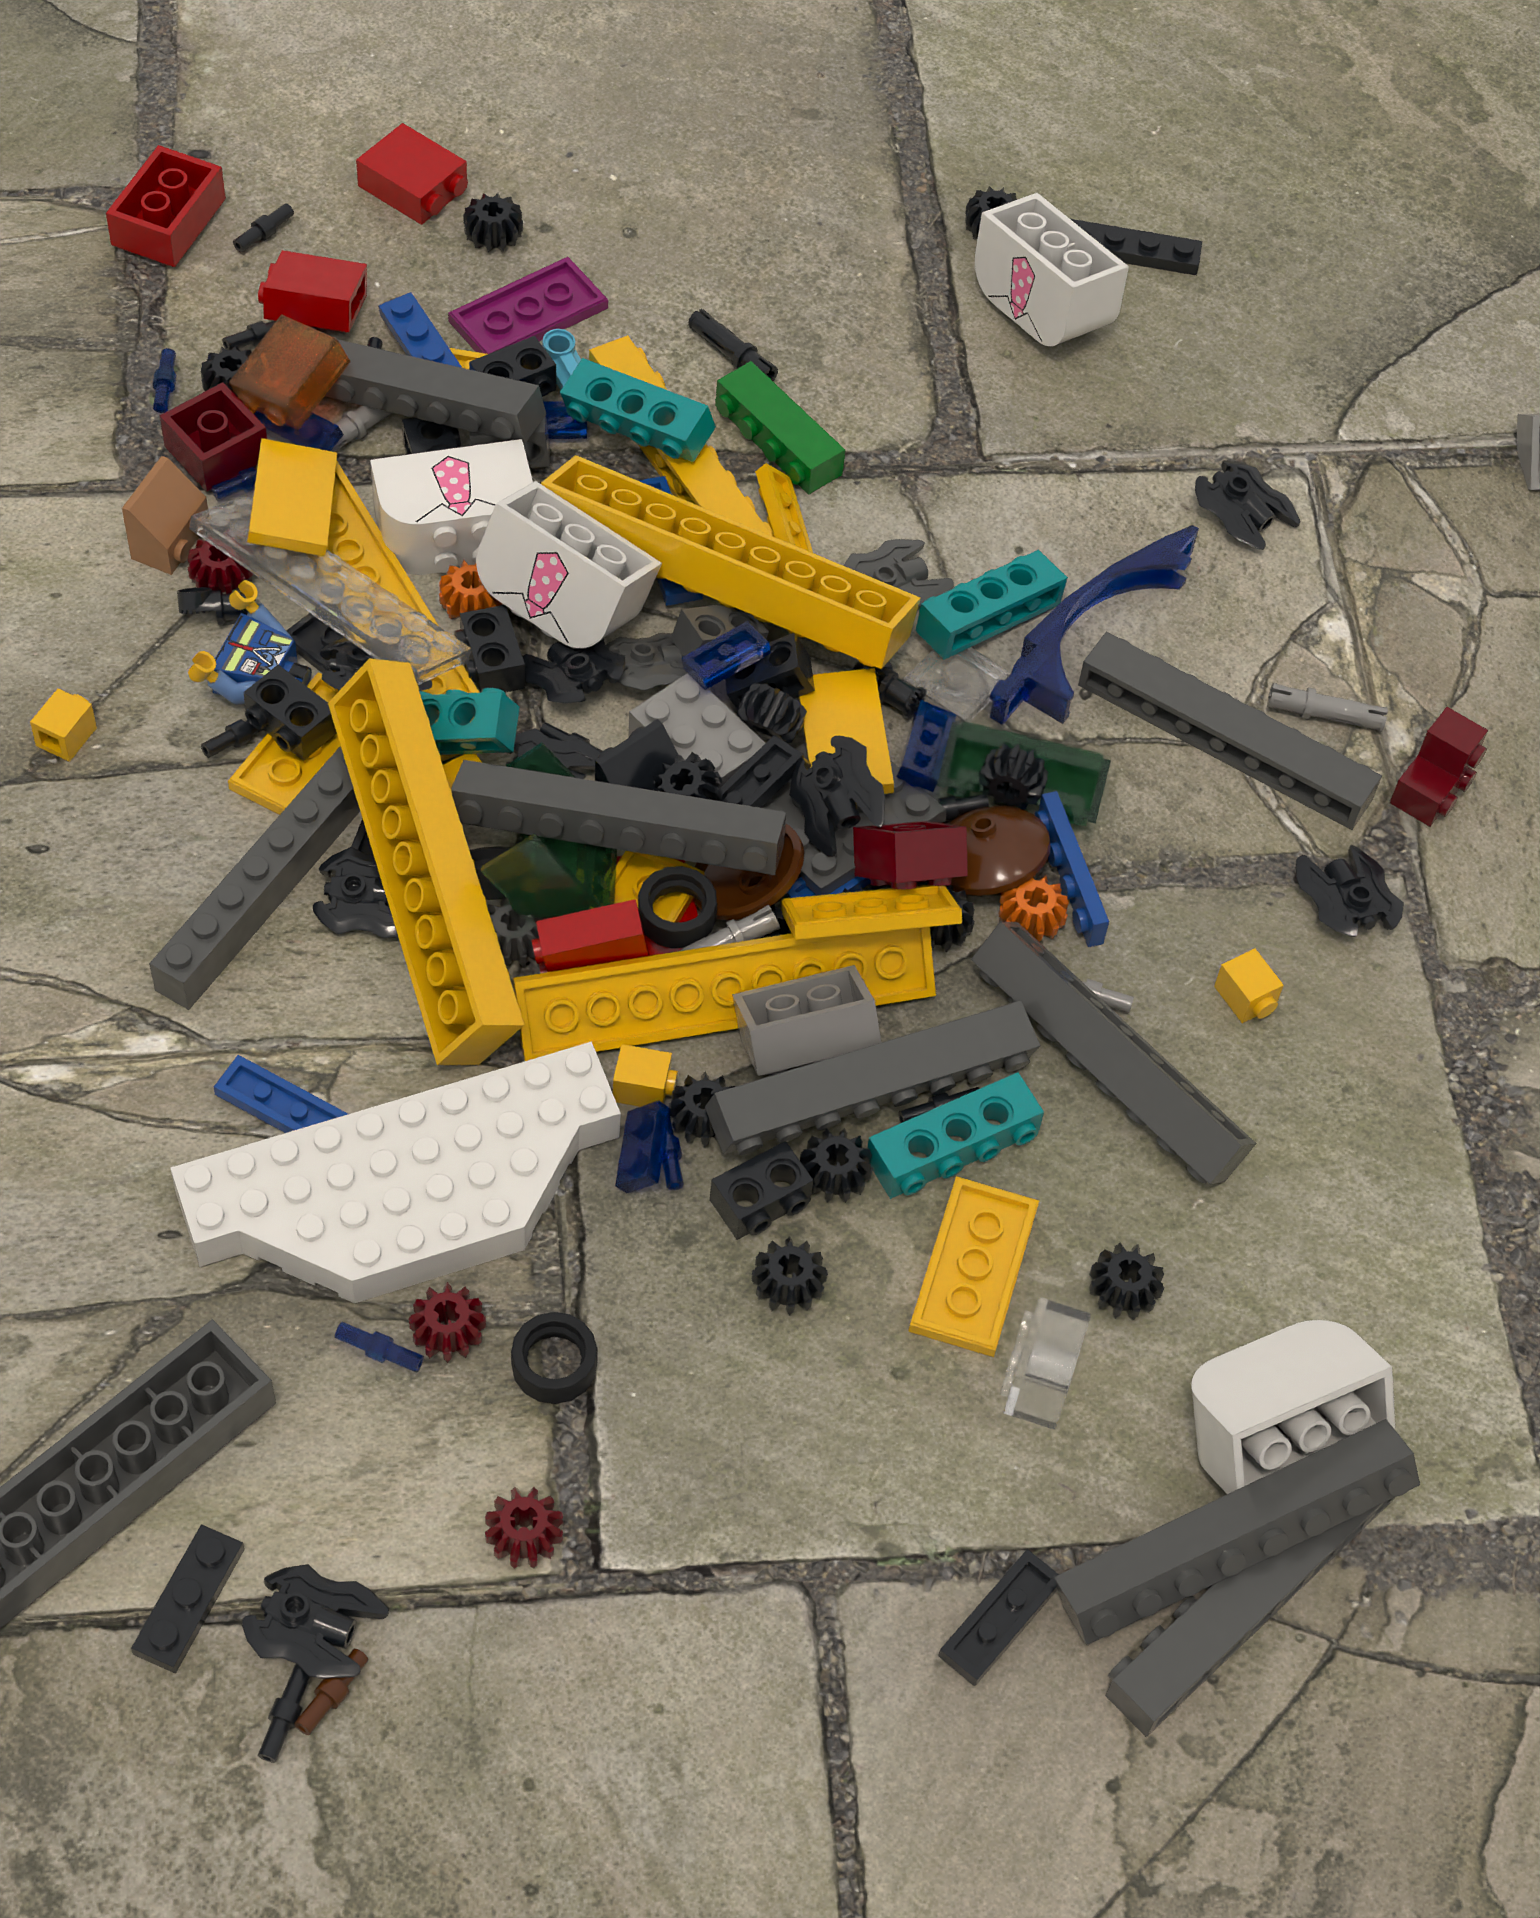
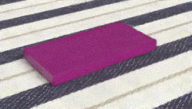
[448,256,608,354]

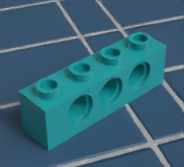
[560,358,716,462]
[915,549,1068,660]
[419,688,520,755]
[867,1072,1044,1199]

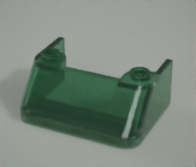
[937,720,1111,826]
[481,742,617,919]

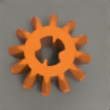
[439,560,503,619]
[998,875,1068,942]

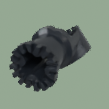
[177,587,256,625]
[853,661,927,719]

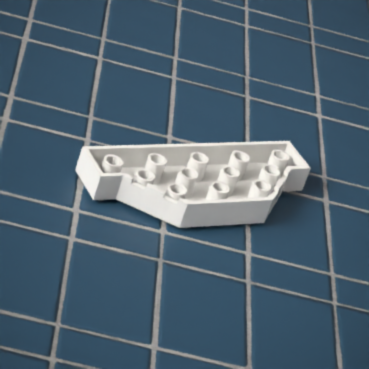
[170,1041,621,1303]

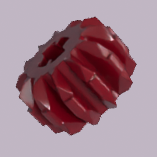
[187,532,254,594]
[409,1282,486,1363]
[485,1486,563,1569]

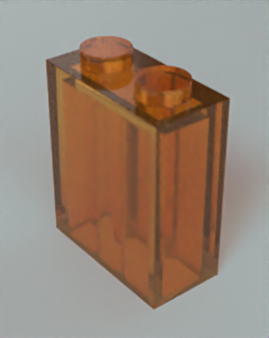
[229,315,351,430]

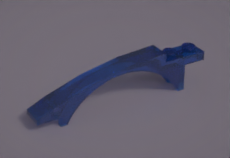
[990,525,1199,725]

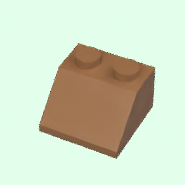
[122,456,211,575]

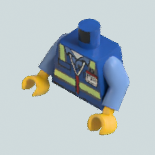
[188,580,312,705]

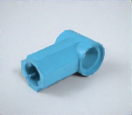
[542,329,581,391]

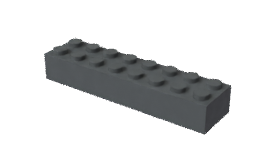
[0,1319,276,1628]

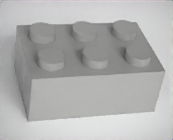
[628,672,765,788]
[732,965,882,1076]

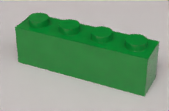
[715,361,845,495]

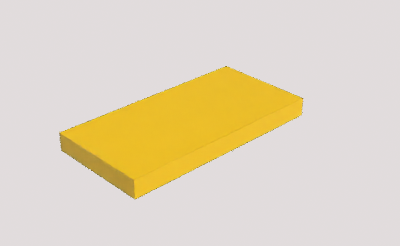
[247,438,337,556]
[799,668,894,794]
[228,672,341,815]
[781,885,962,940]
[908,1176,1039,1357]

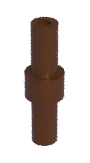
[294,1648,368,1735]

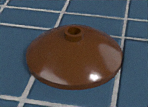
[945,806,1051,896]
[693,824,805,920]

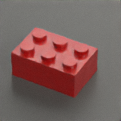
[106,145,226,267]

